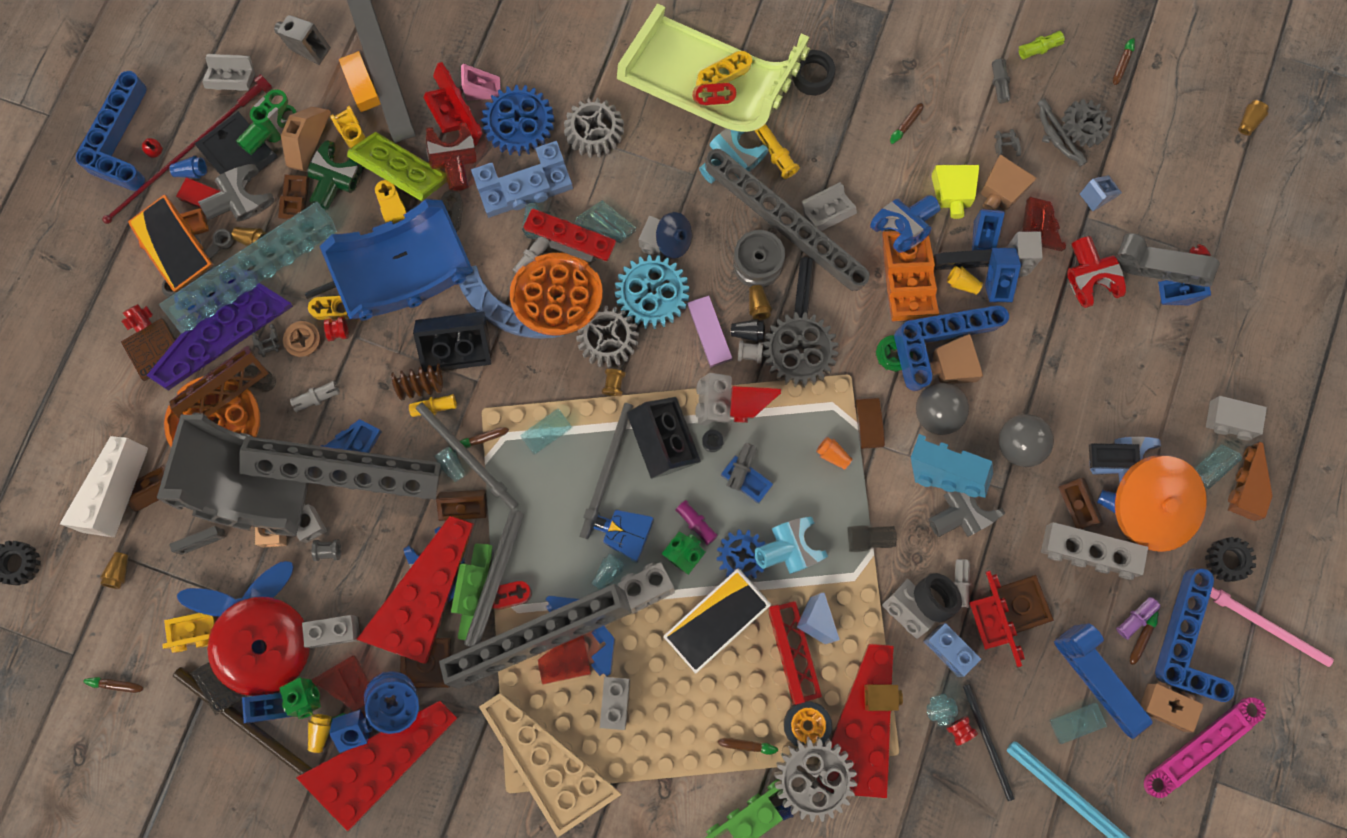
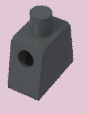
[274,15,331,65]

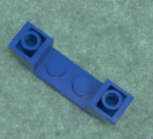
[546,596,615,677]

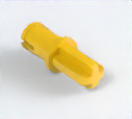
[409,394,457,417]

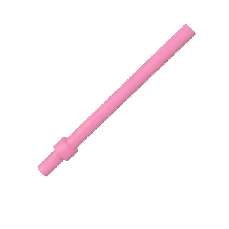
[1198,583,1334,667]

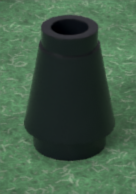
[731,319,765,342]

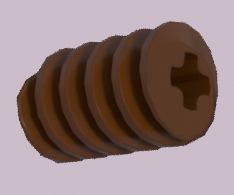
[391,363,443,401]

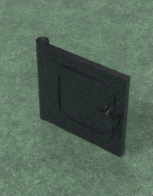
[195,111,278,175]

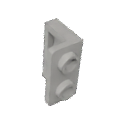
[202,54,255,91]
[802,182,857,231]
[695,373,732,425]
[882,578,935,639]

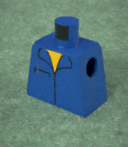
[594,510,654,563]

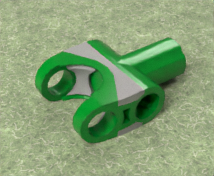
[236,89,297,155]

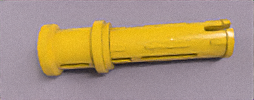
[754,123,800,179]

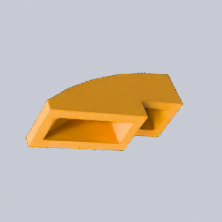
[339,51,381,112]

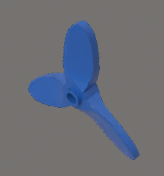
[177,561,294,653]

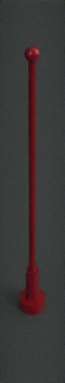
[102,74,273,224]

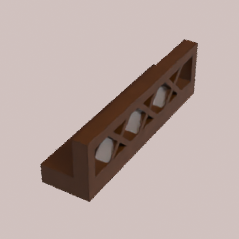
[169,346,269,419]

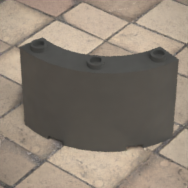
[157,413,309,536]

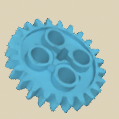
[615,255,689,329]

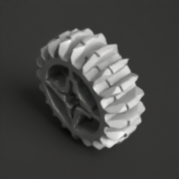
[564,97,624,158]
[576,305,639,368]

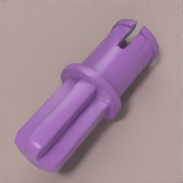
[1116,597,1160,640]

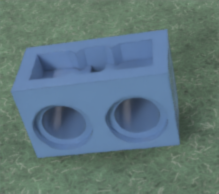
[923,623,981,677]

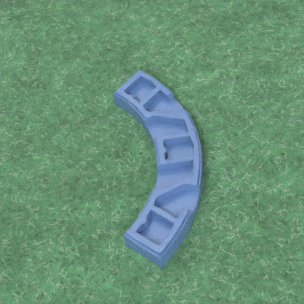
[459,265,564,339]

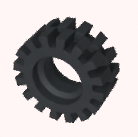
[1205,537,1257,582]
[0,541,41,586]

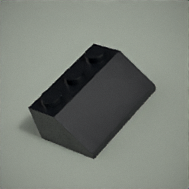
[413,311,492,372]
[626,397,701,479]

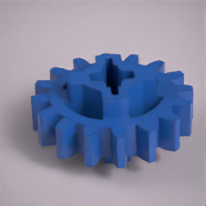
[716,529,766,579]

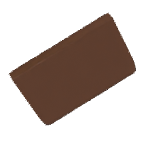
[128,465,166,512]
[1059,478,1103,529]
[436,490,486,521]

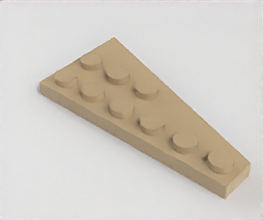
[479,693,622,838]

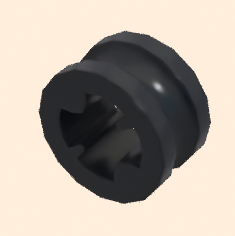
[702,430,723,452]

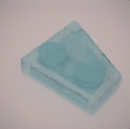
[574,200,636,243]

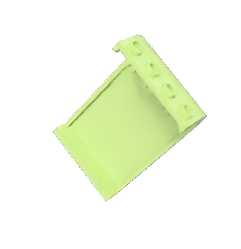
[617,4,810,132]

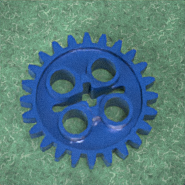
[481,85,555,156]

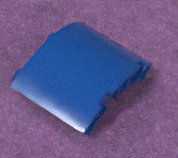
[319,199,473,321]

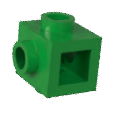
[662,531,706,575]
[280,677,321,719]

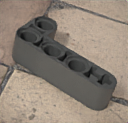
[1117,233,1220,287]

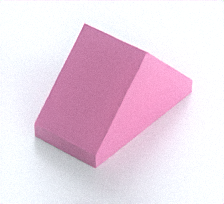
[461,64,500,101]

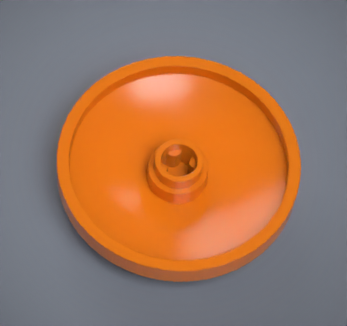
[1115,455,1207,552]

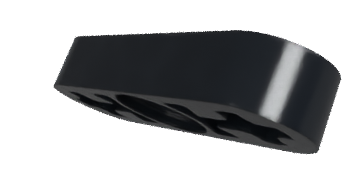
[933,249,992,270]

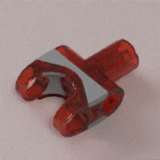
[426,122,476,192]

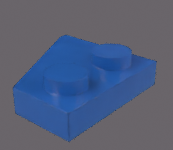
[321,419,382,453]

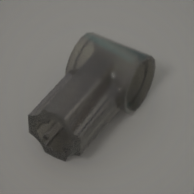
[847,525,897,552]

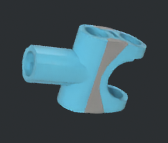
[699,128,769,184]
[755,517,828,574]

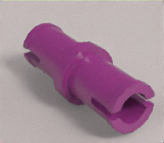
[675,500,718,546]

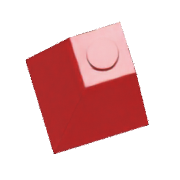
[730,386,781,423]

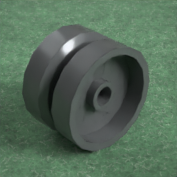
[733,230,785,288]

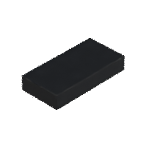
[1089,443,1140,469]

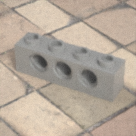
[1041,522,1148,580]

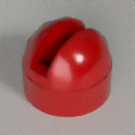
[142,138,163,158]
[1189,244,1211,256]

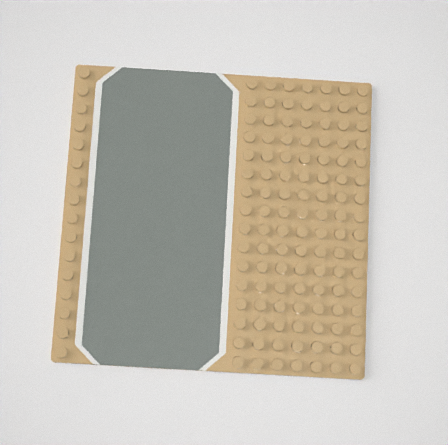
[482,375,899,793]

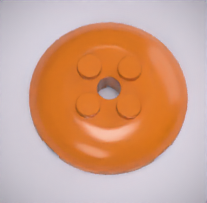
[510,253,603,336]
[164,376,260,447]

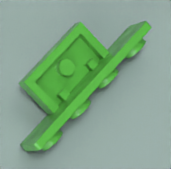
[451,544,493,640]
[705,779,783,838]

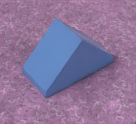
[1080,175,1122,211]
[797,592,840,644]

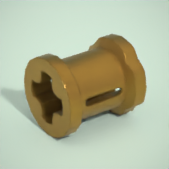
[602,369,626,397]

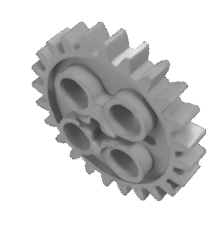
[774,737,857,822]

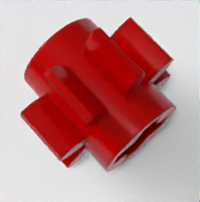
[121,304,153,332]

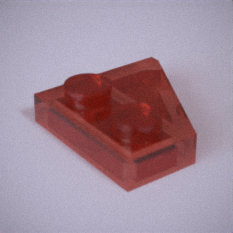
[1022,197,1066,252]
[538,635,591,685]
[312,655,370,711]

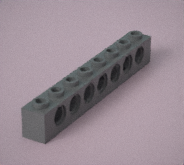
[239,436,441,500]
[439,584,632,689]

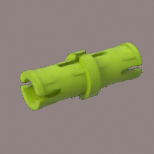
[1018,31,1065,60]

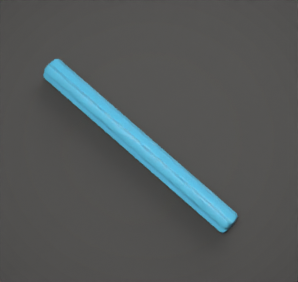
[1007,741,1130,838]

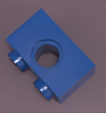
[985,248,1021,302]

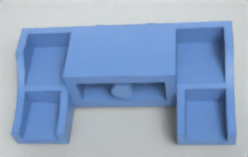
[471,141,573,218]

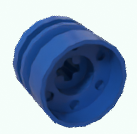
[364,671,419,734]

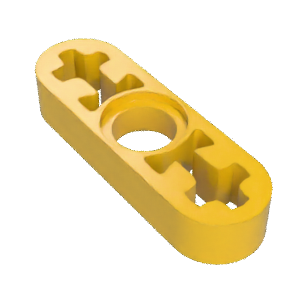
[696,51,752,92]
[308,296,349,320]

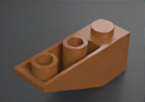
[1228,442,1273,521]

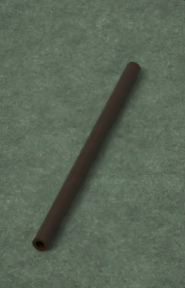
[173,667,313,775]

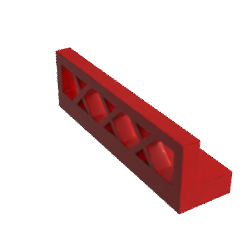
[767,601,822,705]

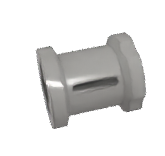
[738,340,763,363]

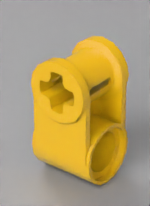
[330,105,366,149]
[375,180,407,224]

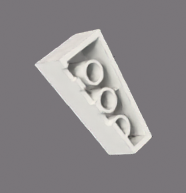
[60,436,148,538]

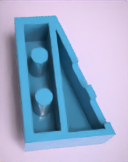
[911,434,993,498]

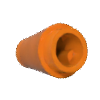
[816,437,853,470]

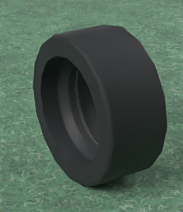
[792,50,836,96]
[914,573,962,623]

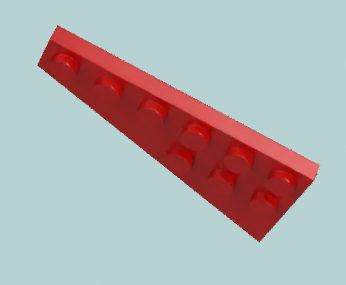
[356,516,474,664]
[816,644,894,798]
[296,701,458,831]

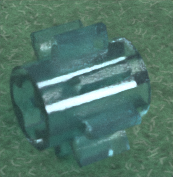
[927,694,958,726]

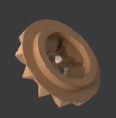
[283,321,321,358]

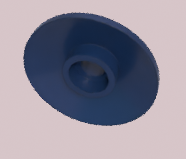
[656,212,692,258]

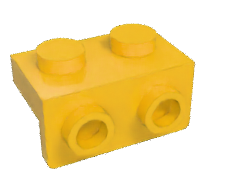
[162,613,217,653]

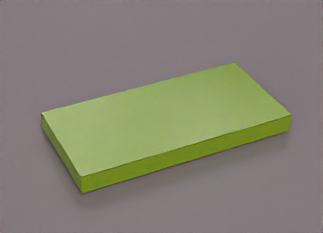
[347,132,449,201]

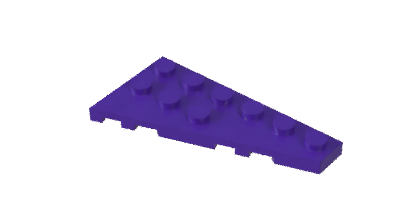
[146,268,293,391]

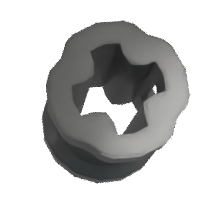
[312,539,341,561]

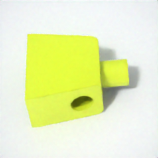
[931,165,979,219]

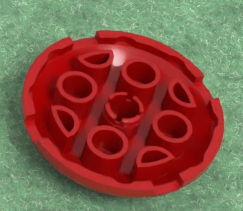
[207,597,310,696]

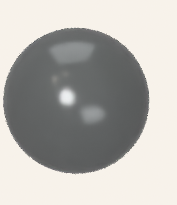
[916,382,969,435]
[999,414,1054,467]

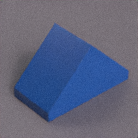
[972,209,1005,251]
[1158,280,1211,306]
[242,693,292,723]

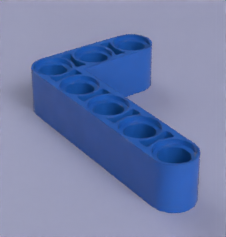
[75,71,147,191]
[894,306,1009,391]
[1155,569,1234,702]
[1054,623,1153,739]

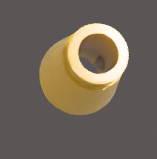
[947,266,983,295]
[308,714,332,753]

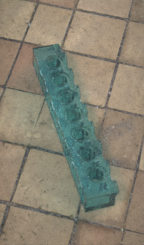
[159,202,337,334]

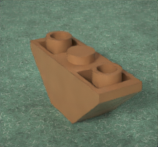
[281,107,331,172]

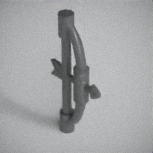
[1037,98,1088,167]

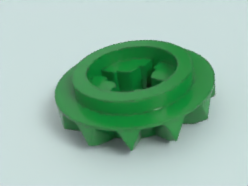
[875,335,913,372]

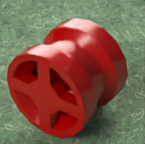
[324,316,349,342]
[946,716,978,746]

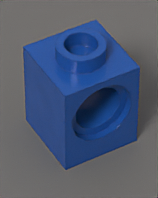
[329,709,372,753]

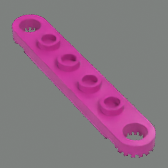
[1144,697,1266,798]

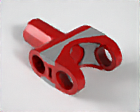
[1067,236,1126,308]

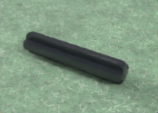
[794,257,814,318]

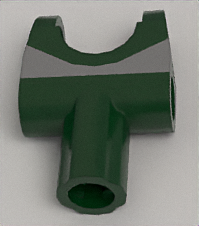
[308,140,364,210]

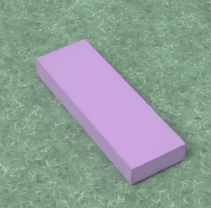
[687,296,732,368]

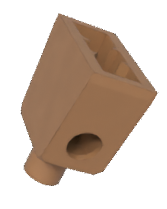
[981,154,1036,210]
[929,334,983,384]

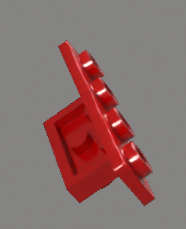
[423,62,482,146]
[523,209,616,261]
[969,571,1025,668]

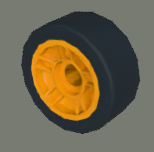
[784,702,832,747]

